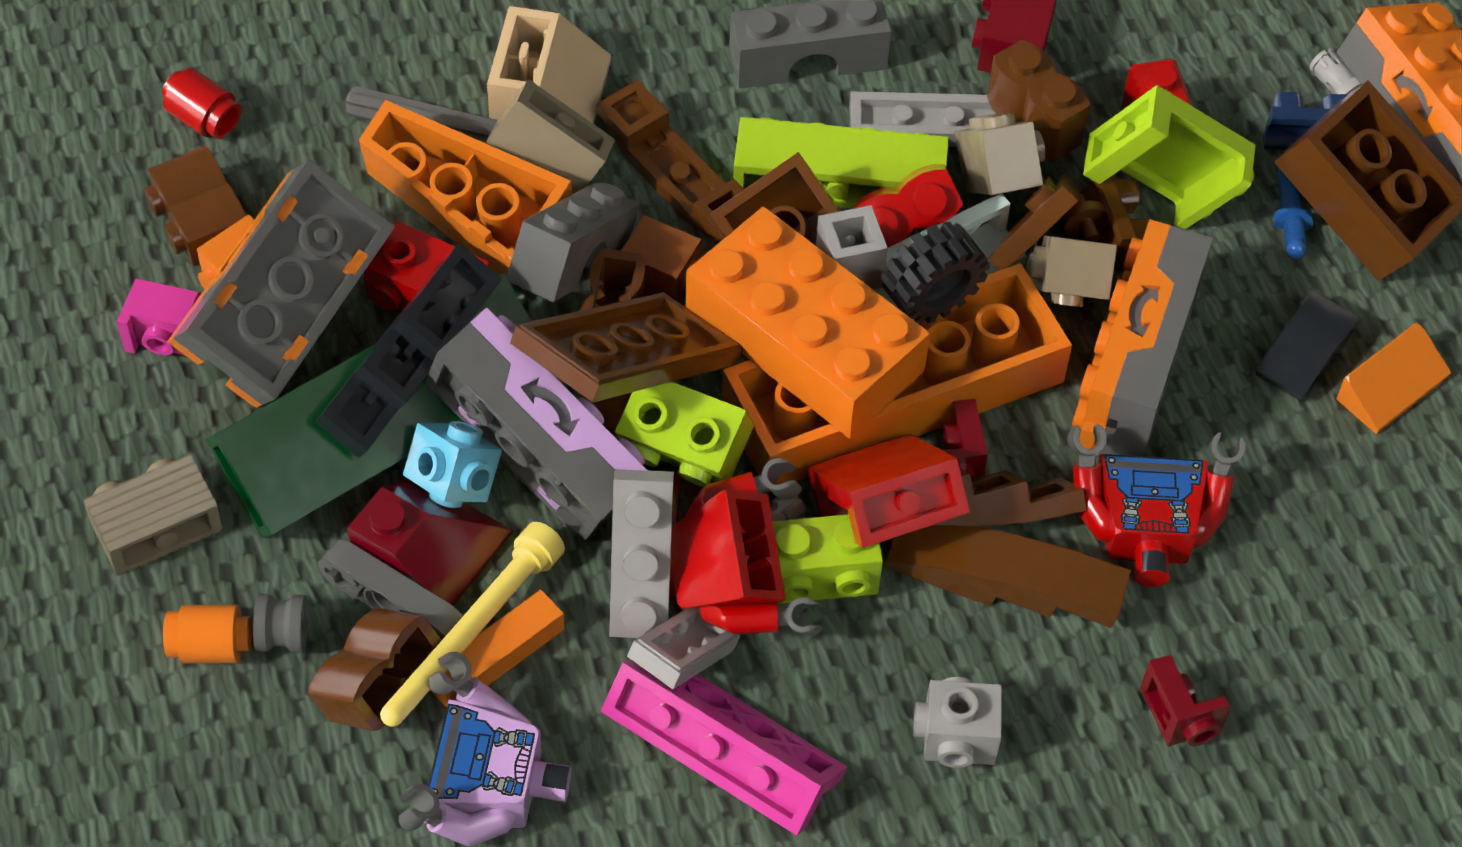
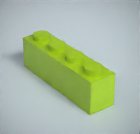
[733,117,949,208]

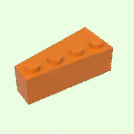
[359,100,573,294]

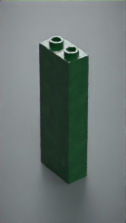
[205,272,531,538]

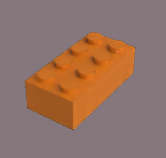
[686,206,930,439]

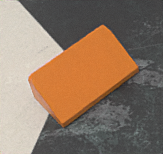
[1337,322,1451,435]

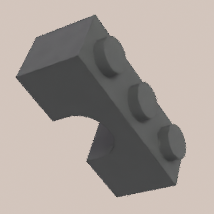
[729,0,891,89]
[507,183,640,302]

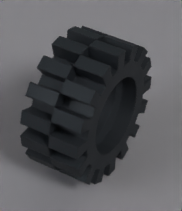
[881,222,990,325]

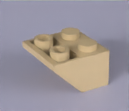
[487,6,611,125]

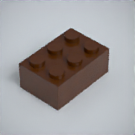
[1274,80,1462,281]

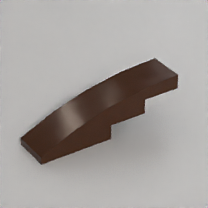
[935,468,1086,526]
[884,524,1131,628]

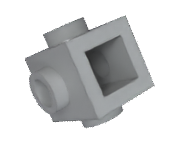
[913,677,1002,768]

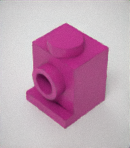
[117,279,199,356]

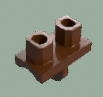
[1061,176,1149,271]

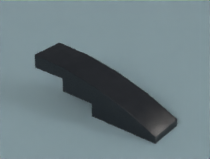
[315,243,502,458]

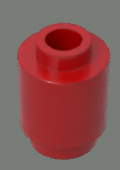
[162,67,242,140]

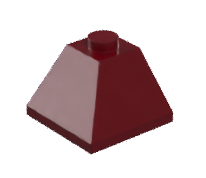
[347,479,512,606]

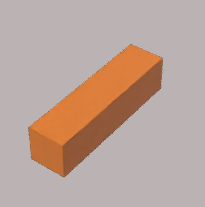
[430,589,565,708]

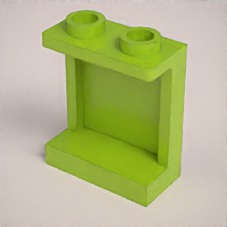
[1083,85,1256,229]

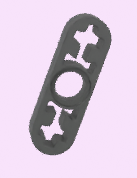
[318,539,463,640]

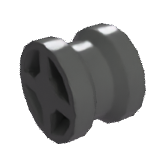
[253,594,308,653]

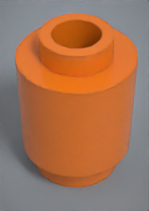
[163,605,253,664]

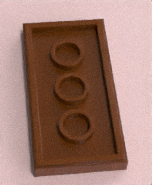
[510,292,743,403]

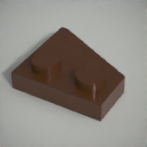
[988,173,1079,270]

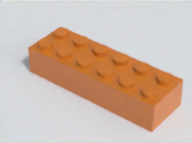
[722,263,1072,492]

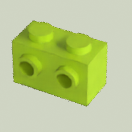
[615,382,754,487]
[773,514,883,604]

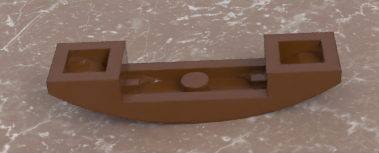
[596,80,744,242]

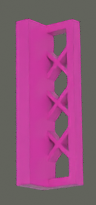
[600,659,848,836]

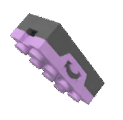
[425,308,648,543]

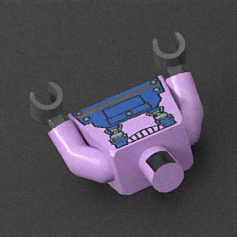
[399,652,572,846]

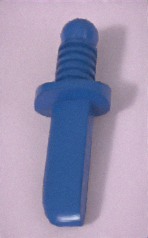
[1273,169,1313,259]

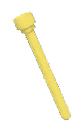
[380,522,565,727]

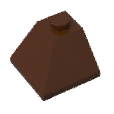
[710,152,841,246]

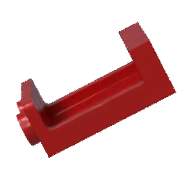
[807,434,970,548]

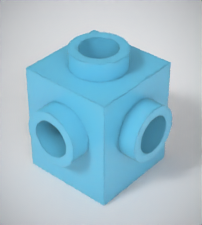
[403,421,502,508]

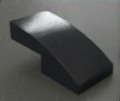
[1256,291,1361,402]

